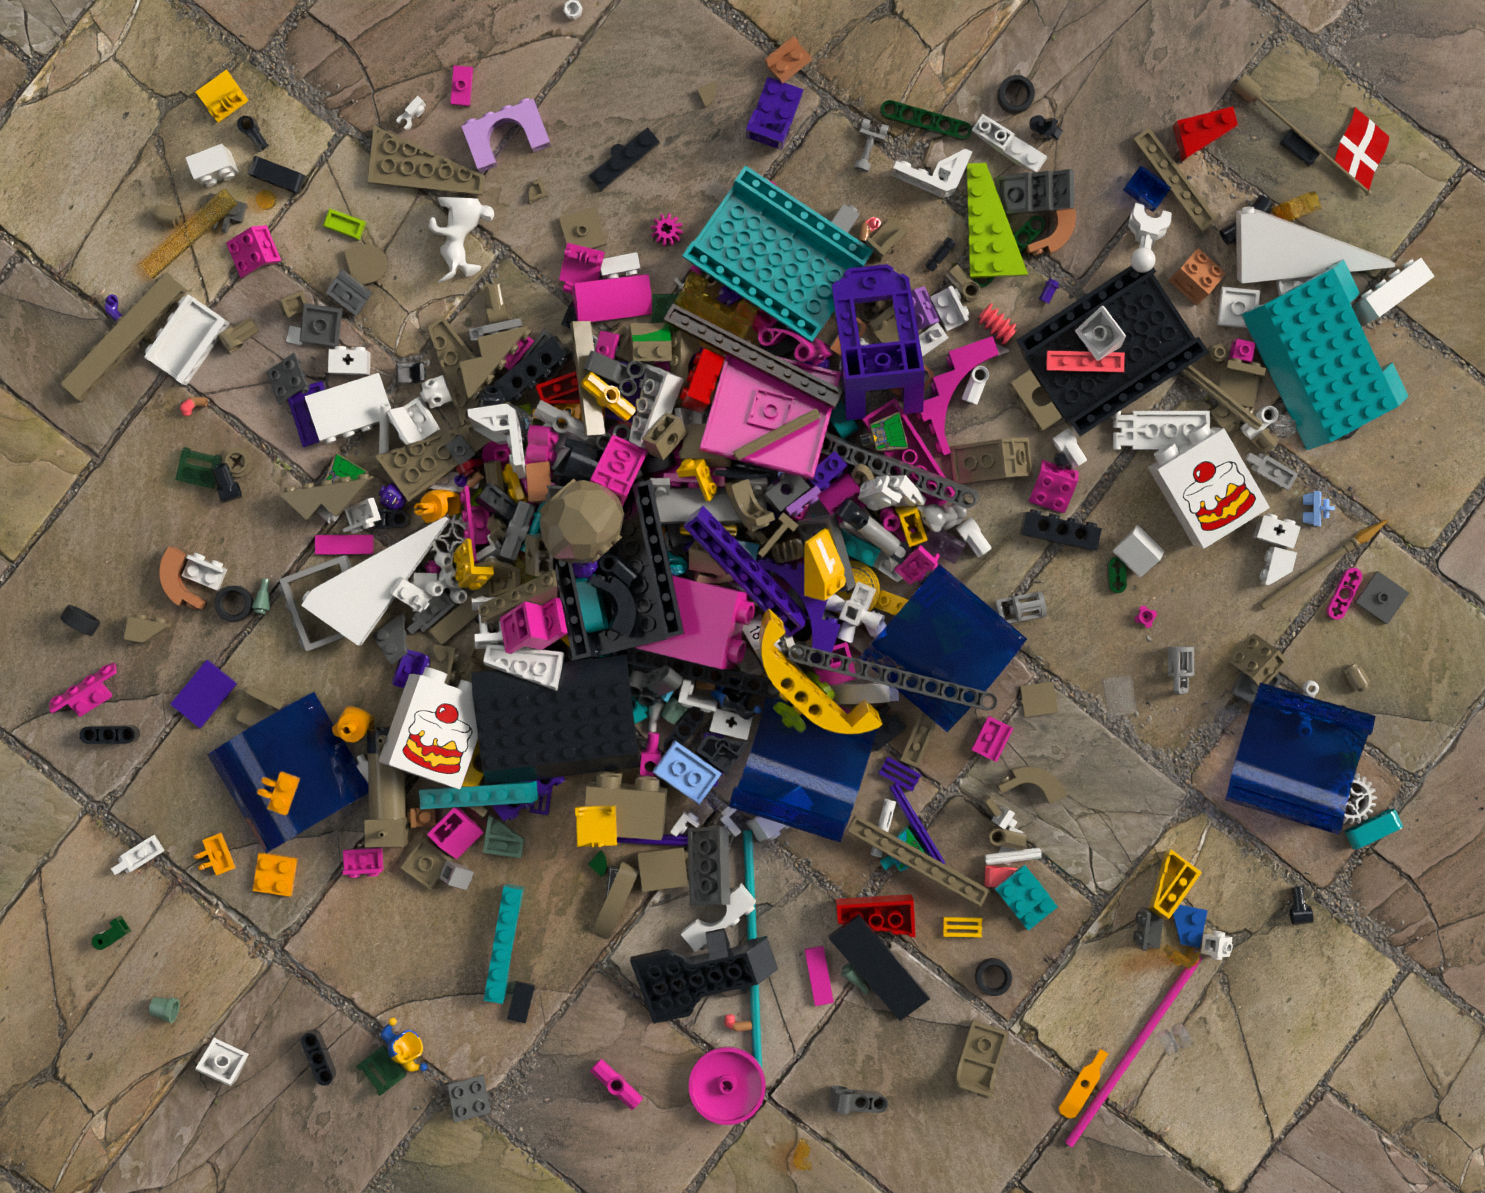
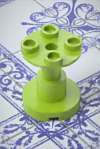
[773,671,835,733]

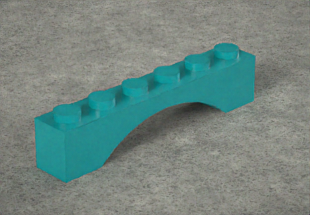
[419,781,538,809]
[483,884,525,1004]

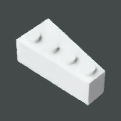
[1352,258,1434,327]
[629,363,684,449]

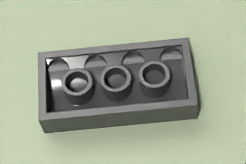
[796,513,856,592]
[688,827,730,906]

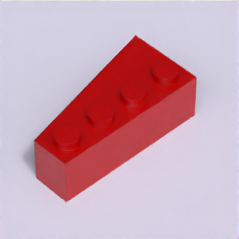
[835,894,916,938]

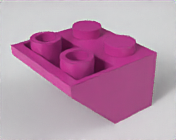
[818,473,867,524]
[814,642,857,685]
[427,807,484,859]

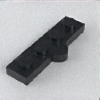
[589,127,660,192]

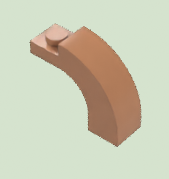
[1025,206,1076,256]
[159,546,207,610]

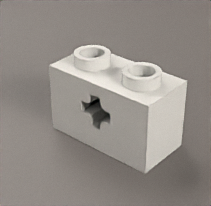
[328,346,371,376]
[1253,513,1301,549]
[710,705,753,740]

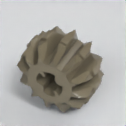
[772,539,805,564]

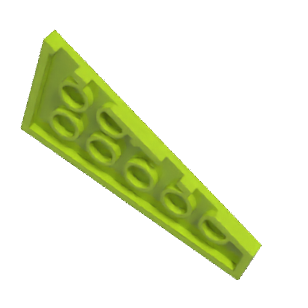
[967,163,1028,278]

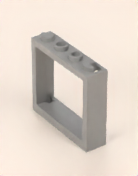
[279,555,352,652]

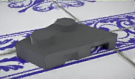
[372,613,407,664]

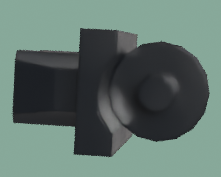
[1029,115,1063,142]

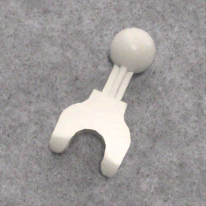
[1128,203,1172,272]

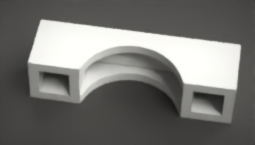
[681,883,756,952]

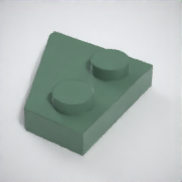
[483,815,525,858]

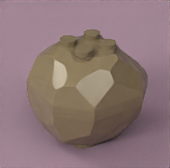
[539,479,624,564]

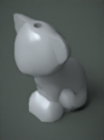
[916,503,967,532]

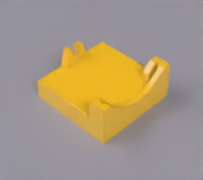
[575,805,617,847]

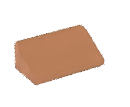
[526,461,551,504]

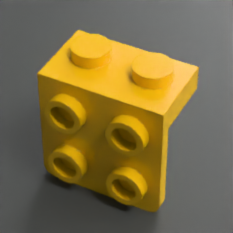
[453,538,494,590]

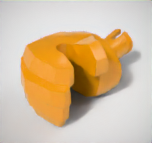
[414,489,461,523]
[332,706,375,742]

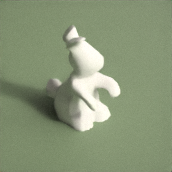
[428,197,494,283]

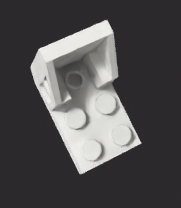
[891,149,972,198]
[467,404,526,479]

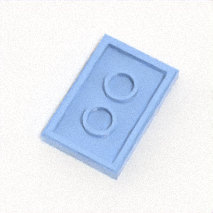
[652,740,722,805]

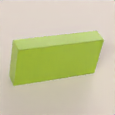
[323,208,366,240]

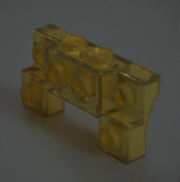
[674,271,760,339]

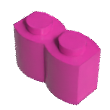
[526,425,559,466]

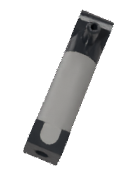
[835,497,913,565]

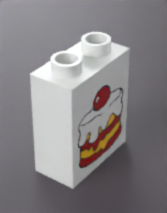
[1148,423,1270,549]
[378,667,478,789]

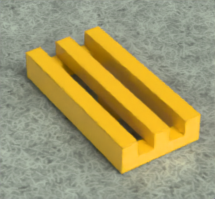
[943,916,982,937]

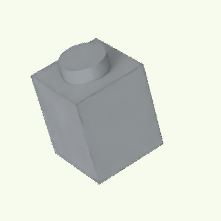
[832,204,860,233]
[439,861,474,890]

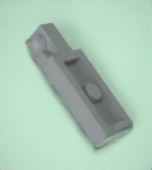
[469,318,523,341]
[1244,453,1298,491]

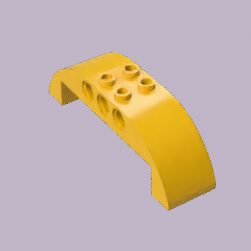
[759,608,882,734]

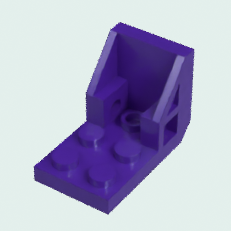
[746,77,804,150]

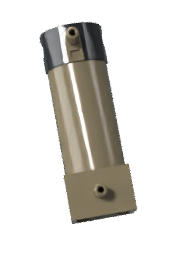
[364,727,410,847]

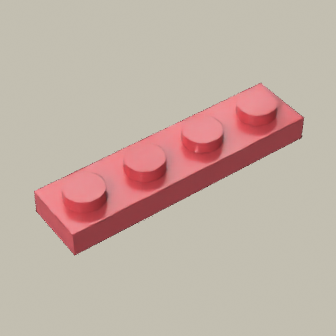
[1046,351,1125,373]

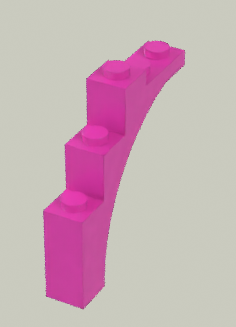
[916,336,999,456]

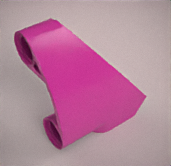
[758,328,834,366]

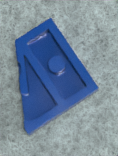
[1173,904,1208,948]

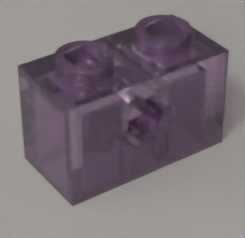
[921,529,966,564]

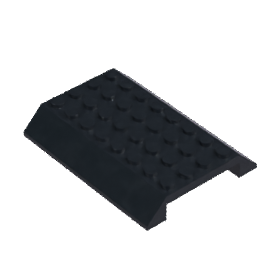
[1016,266,1209,437]
[553,480,685,660]
[471,654,641,785]

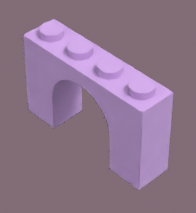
[462,98,551,173]

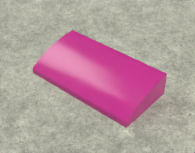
[571,274,652,322]

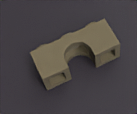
[1008,370,1062,432]

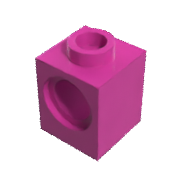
[1228,339,1256,364]

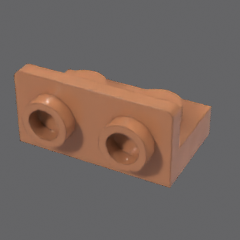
[765,36,812,84]

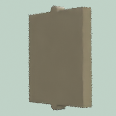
[1020,681,1058,717]

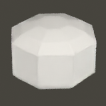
[563,0,583,20]

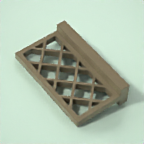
[758,513,798,558]

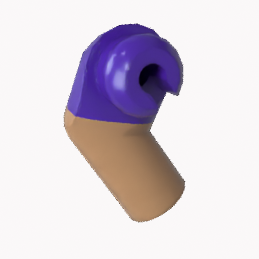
[454,471,484,489]

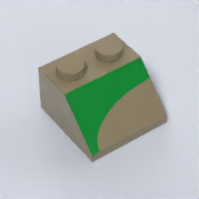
[629,323,672,362]

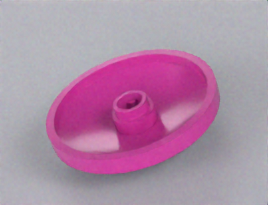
[689,1046,766,1125]

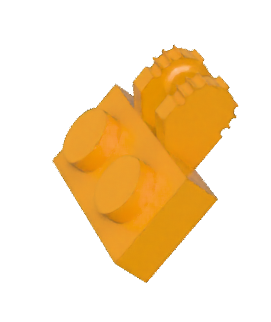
[257,772,300,816]
[193,832,236,876]

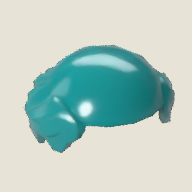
[667,551,688,576]

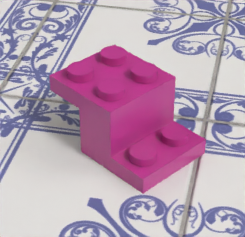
[499,597,567,654]

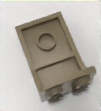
[953,1019,1009,1099]

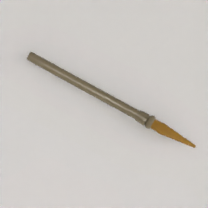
[1260,519,1388,610]

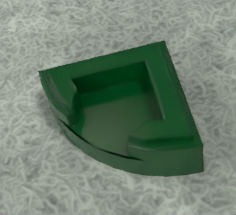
[588,850,607,877]

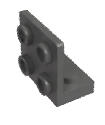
[1133,907,1163,951]

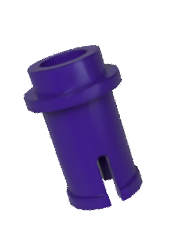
[1038,278,1059,304]

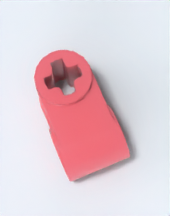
[984,866,1017,887]

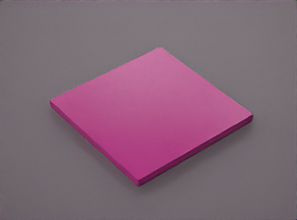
[699,354,841,480]

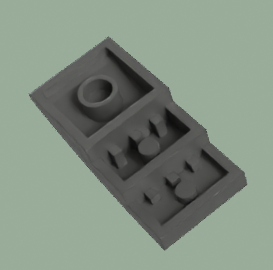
[996,169,1074,215]

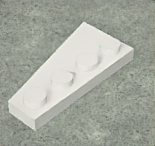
[483,644,564,691]

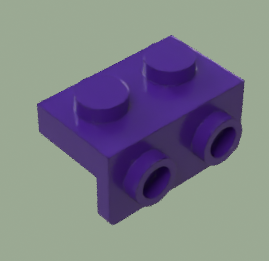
[807,451,847,492]
[391,649,430,688]

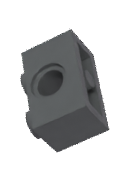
[763,473,810,515]

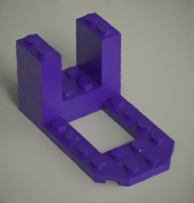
[832,264,925,420]

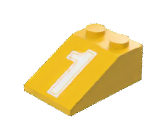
[804,528,846,601]

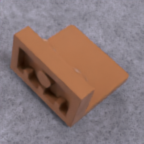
[1169,248,1226,306]

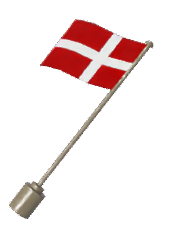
[1232,73,1389,196]

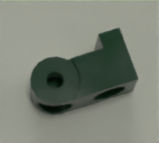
[92,915,131,950]

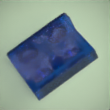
[1123,166,1171,212]

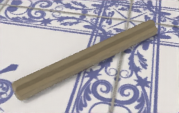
[1183,365,1263,430]
[733,409,821,460]

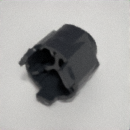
[551,438,604,487]

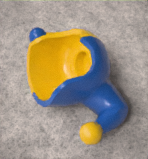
[381,1017,427,1072]

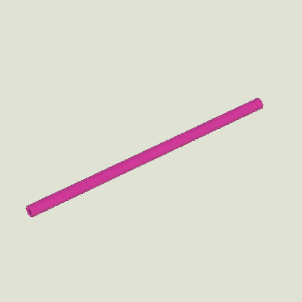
[1065,953,1203,1147]

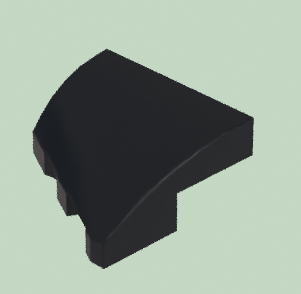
[695,735,748,775]

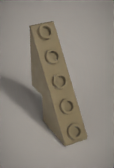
[459,326,531,400]
[280,473,373,520]
[478,570,557,623]

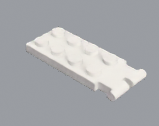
[1113,411,1210,450]

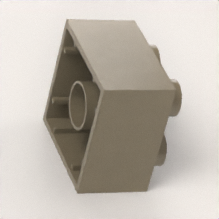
[585,771,668,840]

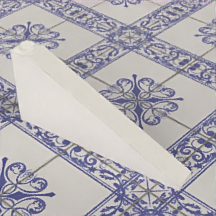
[1236,207,1395,283]
[301,517,451,646]

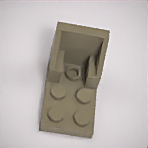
[950,438,1033,484]

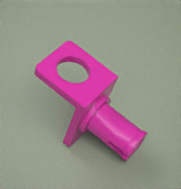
[640,732,662,777]

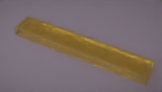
[139,188,238,279]

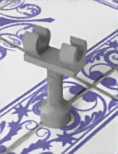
[854,118,889,173]

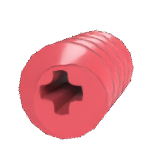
[977,303,1018,345]

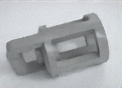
[996,591,1047,625]
[1167,646,1195,695]

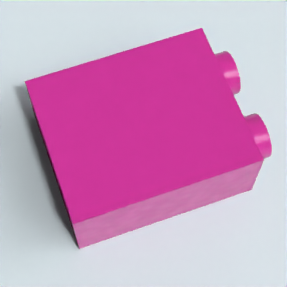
[636,575,754,669]

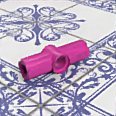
[590,1058,643,1110]

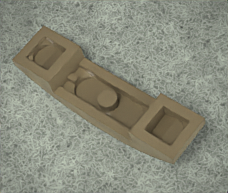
[592,862,639,938]

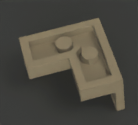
[865,218,908,261]

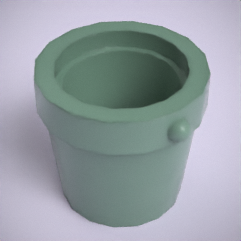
[661,693,690,725]
[149,997,180,1024]

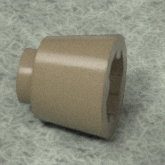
[1205,344,1228,365]

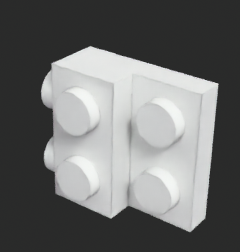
[875,475,926,507]

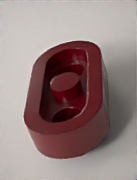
[456,458,484,477]

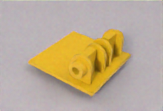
[196,69,249,123]

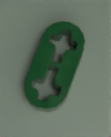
[1107,557,1127,593]

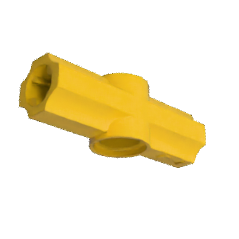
[580,371,636,422]

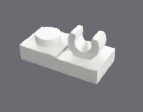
[919,322,949,357]
[390,576,431,612]

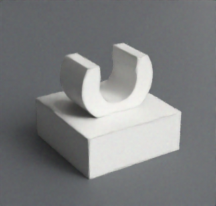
[991,805,1017,829]

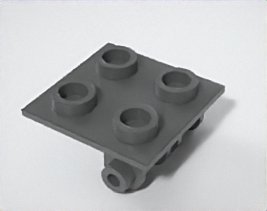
[267,353,310,405]
[447,1075,491,1123]

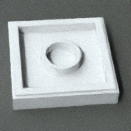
[1217,287,1260,329]

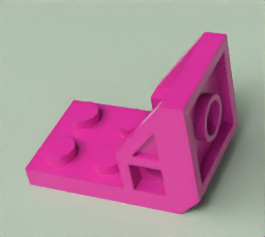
[590,435,648,507]

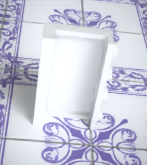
[144,295,230,386]
[305,373,391,444]

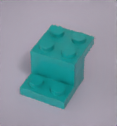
[995,864,1058,931]

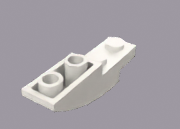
[972,114,1047,173]

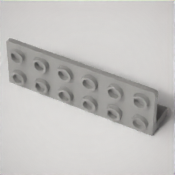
[650,477,767,524]

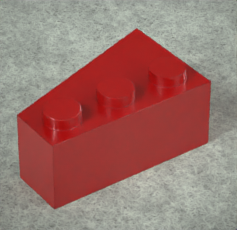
[1173,106,1238,162]
[680,349,725,414]
[536,371,581,406]

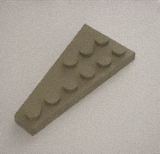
[368,125,485,196]
[428,315,513,427]
[375,424,491,502]

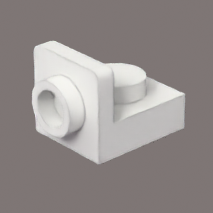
[670,812,699,836]

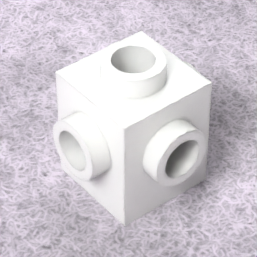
[420,375,452,408]
[1201,931,1233,960]

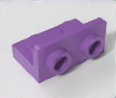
[911,286,941,331]

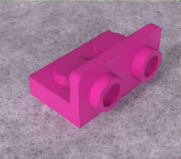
[894,545,940,585]

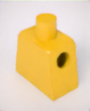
[895,506,927,547]

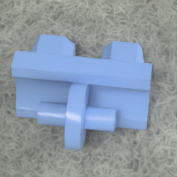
[1303,491,1335,526]

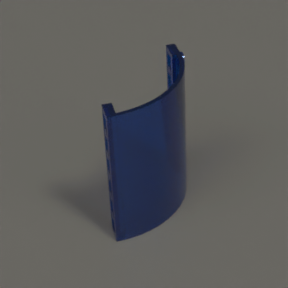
[859,564,1027,732]
[1224,682,1376,835]
[207,692,368,854]
[728,697,877,843]

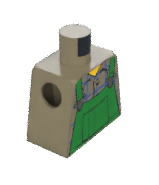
[860,412,908,452]
[325,453,370,482]

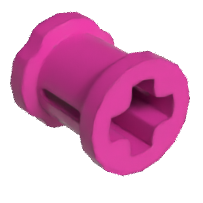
[879,507,900,531]

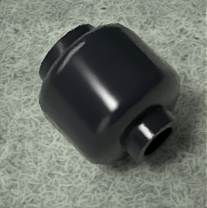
[478,386,504,408]

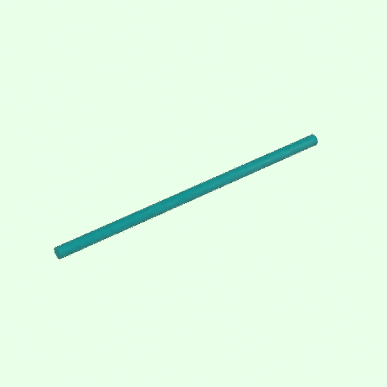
[743,830,762,1068]

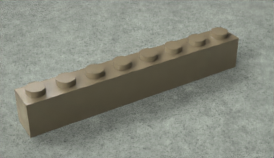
[61,272,188,401]

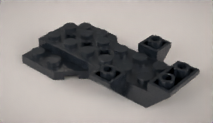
[630,928,778,1024]

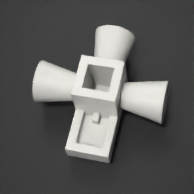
[825,582,885,643]

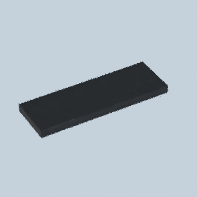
[828,914,930,1021]

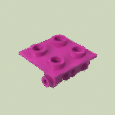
[559,243,605,283]

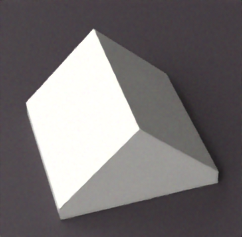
[1075,306,1126,361]
[1113,525,1165,578]
[195,1038,249,1086]

